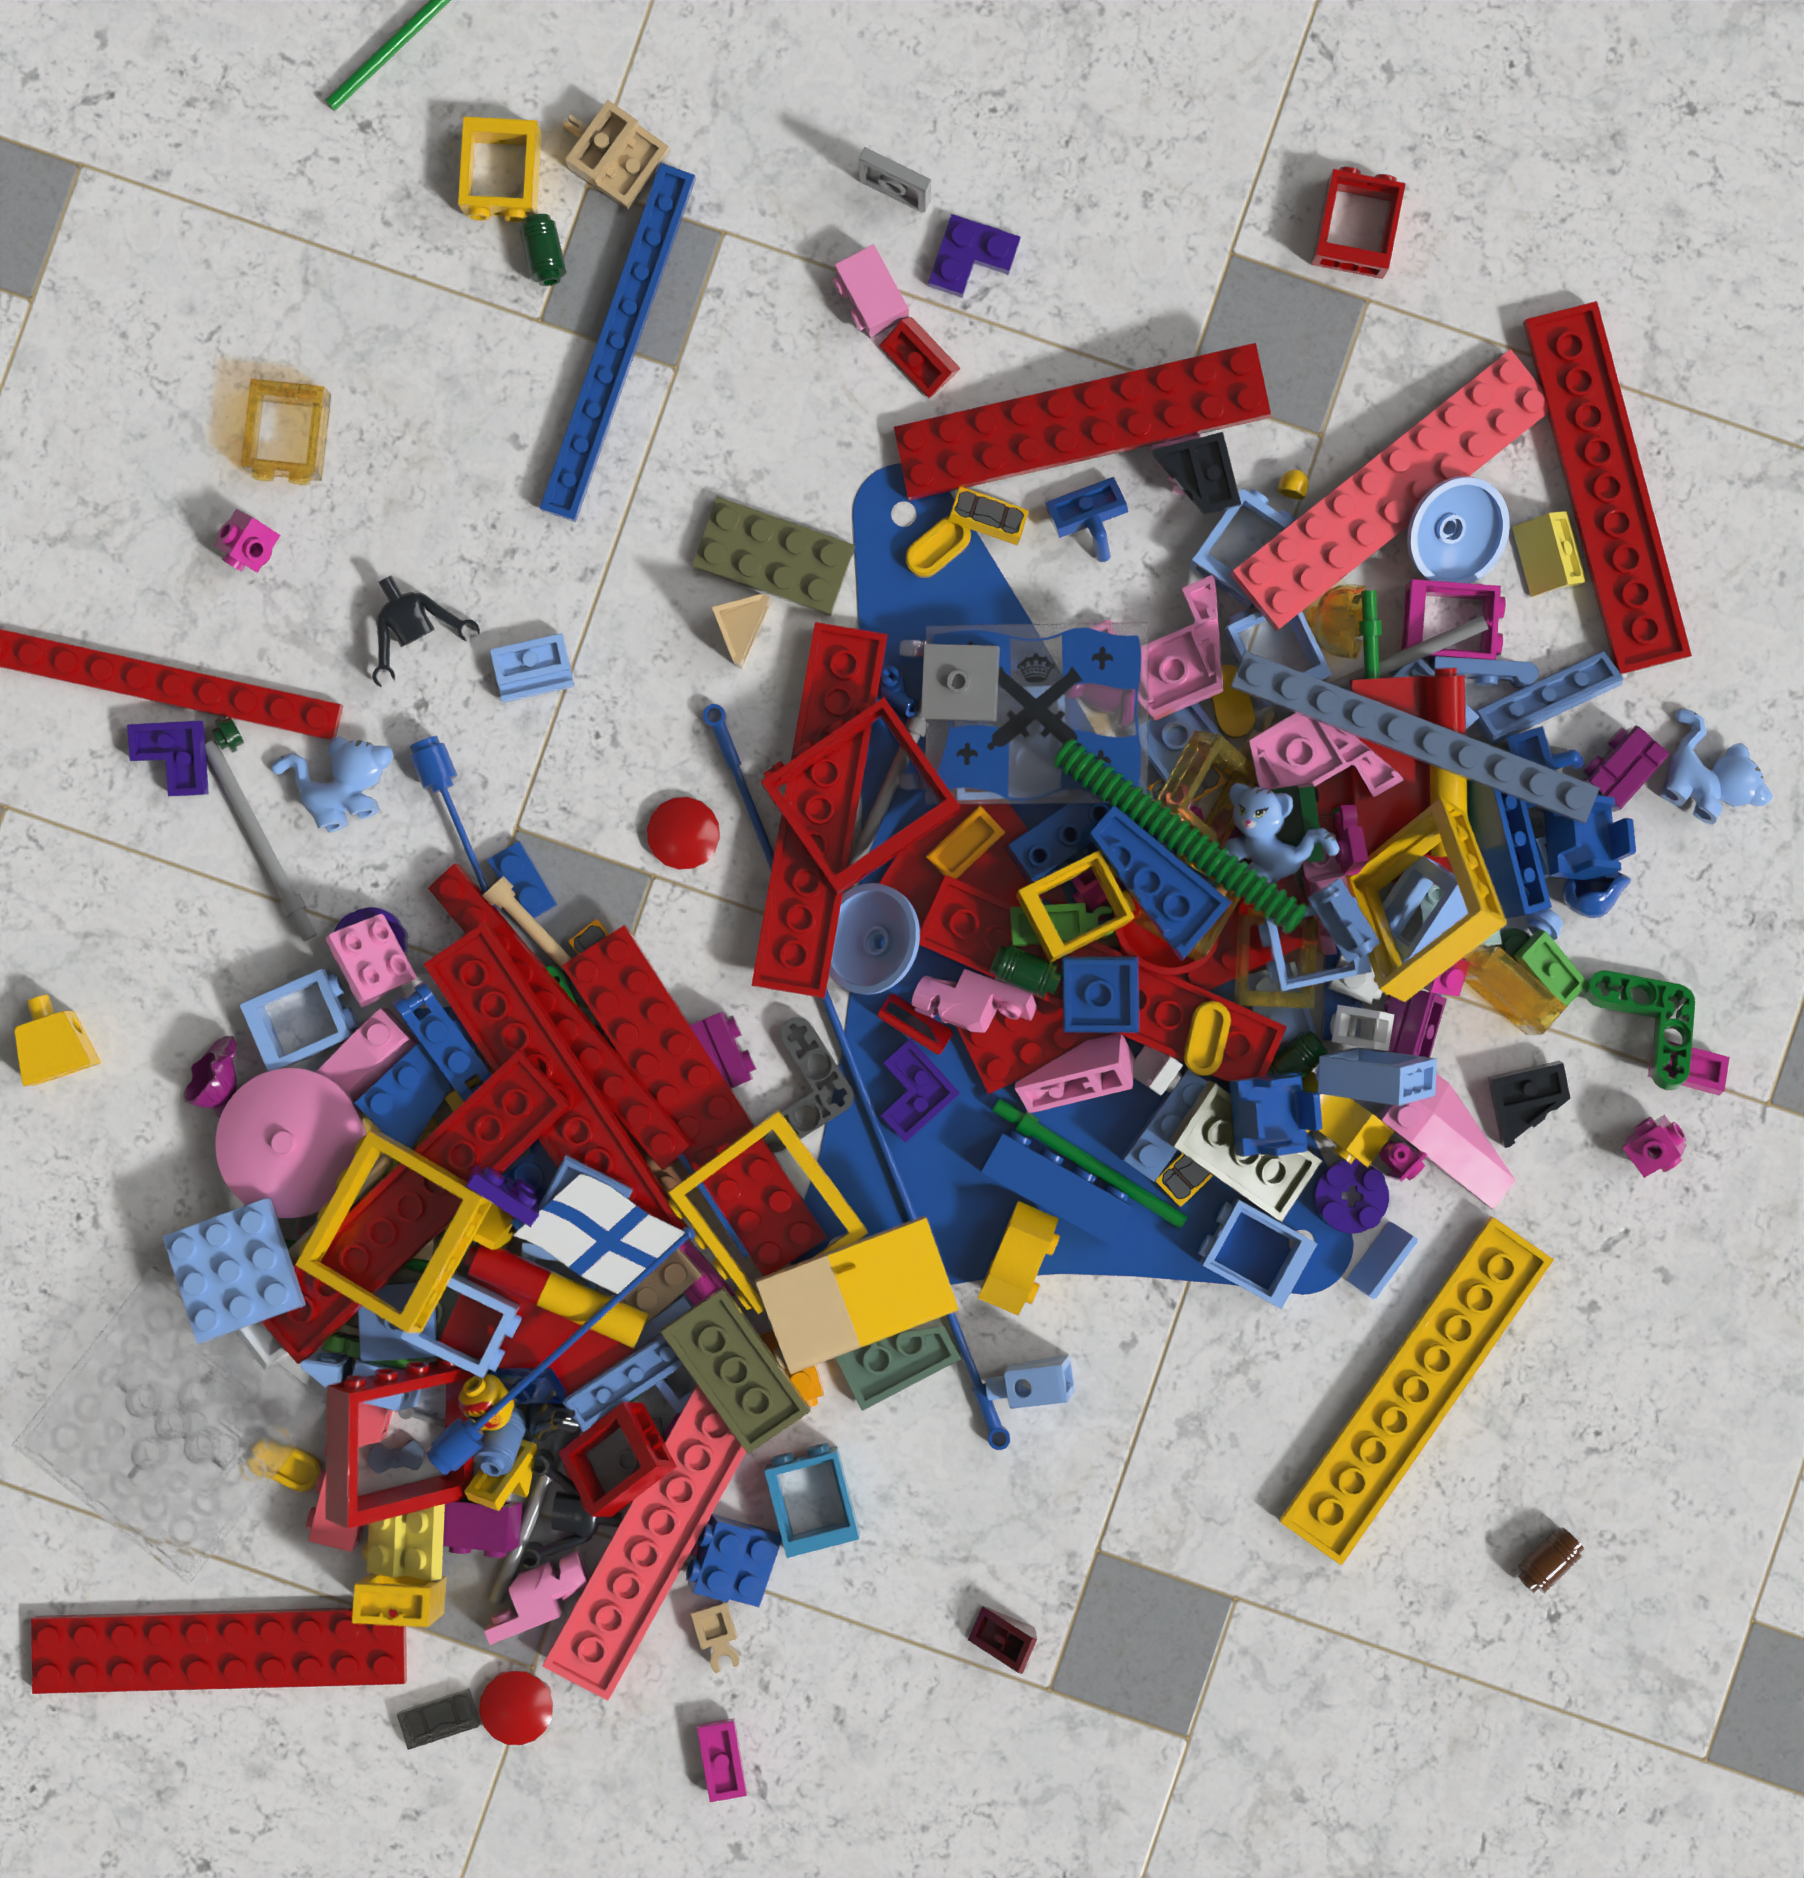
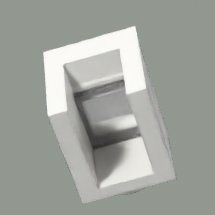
[1330,1005,1394,1052]

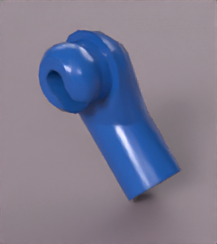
[880,665,919,717]

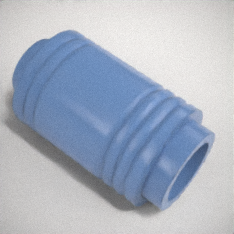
[475,1407,527,1476]

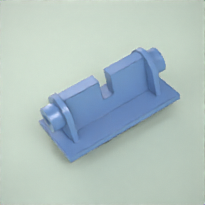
[1307,878,1380,963]

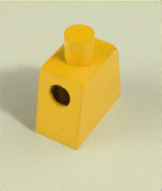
[14,994,101,1087]

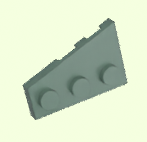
[835,1326,961,1411]

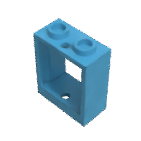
[764,1443,860,1558]

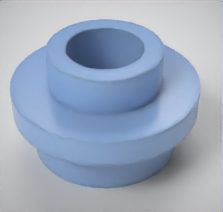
[1526,908,1563,940]

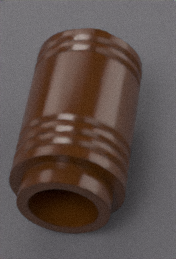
[1518,1527,1584,1594]

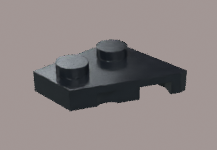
[1152,432,1241,515]
[1488,1060,1571,1148]

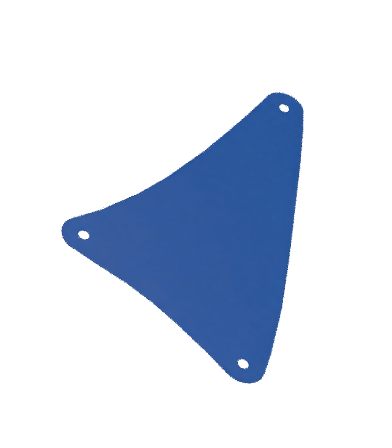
[791,463,1354,1295]

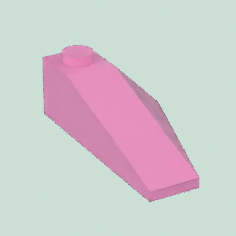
[316,1008,419,1111]
[1376,1073,1515,1209]

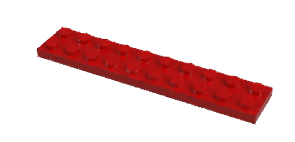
[1523,301,1692,675]
[894,343,1271,501]
[751,622,888,999]
[919,874,1287,1083]
[957,874,1318,1094]
[423,922,690,1241]
[562,925,828,1277]
[262,1050,572,1364]
[31,1608,407,1694]

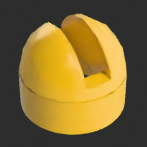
[1277,469,1309,500]

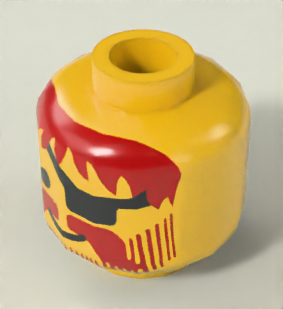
[458,1374,514,1431]

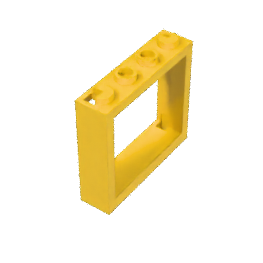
[1346,798,1507,1002]
[668,1109,868,1314]
[296,1131,492,1333]

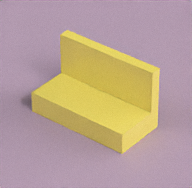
[1512,511,1587,597]

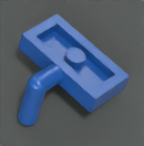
[1045,477,1128,562]
[1506,726,1584,810]

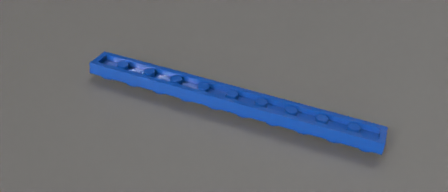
[540,163,696,523]

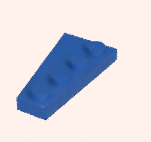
[1088,806,1232,962]
[354,1009,477,1149]

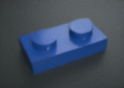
[488,841,558,919]

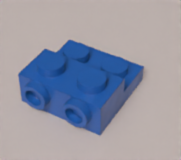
[686,1514,782,1607]

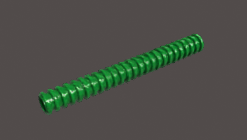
[1053,739,1307,934]

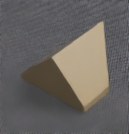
[712,594,771,669]

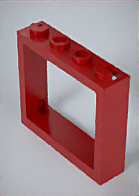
[760,697,961,896]
[325,1357,475,1529]

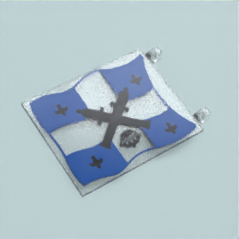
[899,622,1149,804]

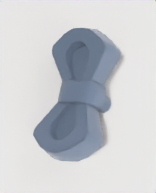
[368,1439,425,1474]

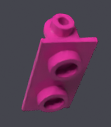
[1379,1141,1428,1182]

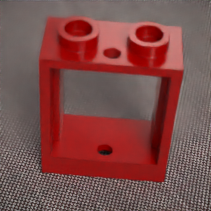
[1311,167,1406,279]
[558,1402,677,1517]

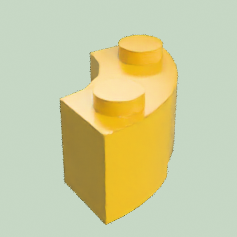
[1302,1072,1394,1167]
[978,1201,1060,1316]

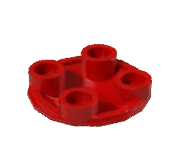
[647,797,720,870]
[479,1671,553,1745]

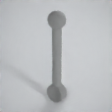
[399,1407,445,1428]

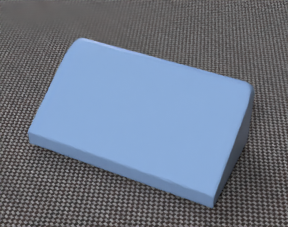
[1347,1222,1418,1299]
[301,1352,354,1389]

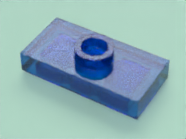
[486,1368,567,1404]

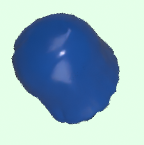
[1562,872,1631,918]

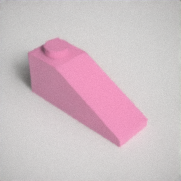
[1015,1033,1135,1113]

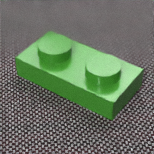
[1514,930,1588,1009]

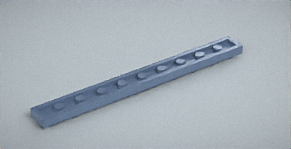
[1230,651,1600,824]

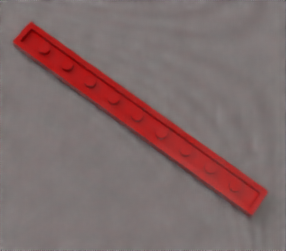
[0,629,343,740]
[428,864,693,1170]

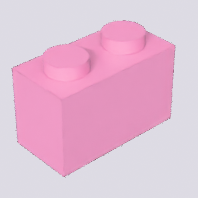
[832,244,909,338]

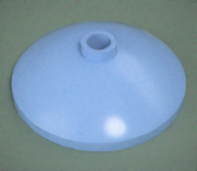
[1407,476,1509,583]
[829,883,920,995]

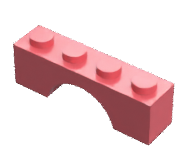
[306,1402,393,1552]

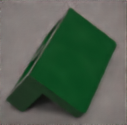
[1269,783,1324,863]

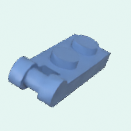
[1428,656,1539,689]

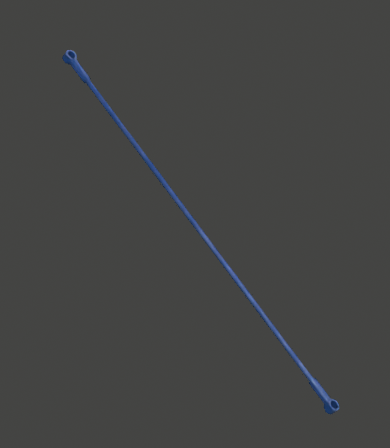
[703,704,1010,1450]

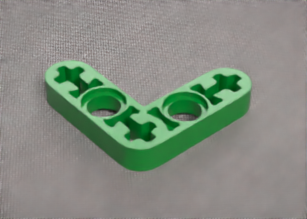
[1584,970,1695,1090]

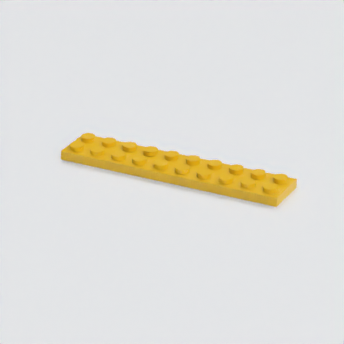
[1279,1216,1554,1566]

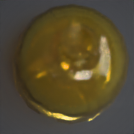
[1308,584,1368,660]

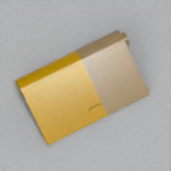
[755,1216,959,1375]

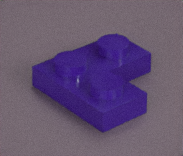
[928,214,1021,298]
[127,721,209,797]
[880,1038,960,1143]
[466,1164,539,1227]

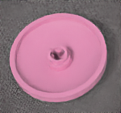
[215,1068,366,1218]

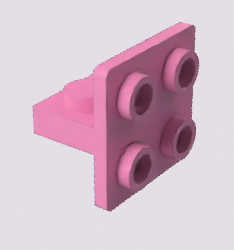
[325,914,417,1008]

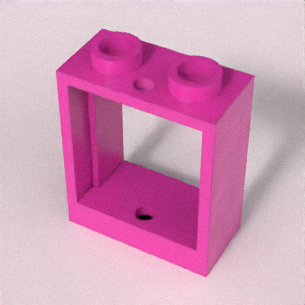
[1401,579,1506,660]

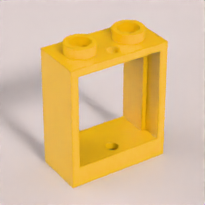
[458,117,542,223]
[1016,850,1136,963]
[352,1573,447,1627]

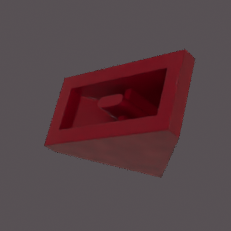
[968,1606,1037,1674]

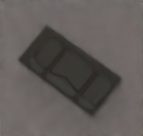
[396,1688,481,1750]

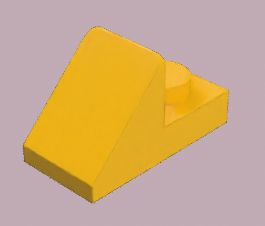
[472,1203,517,1250]
[464,1439,537,1511]

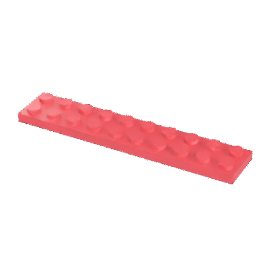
[1230,349,1549,631]
[542,1384,746,1701]

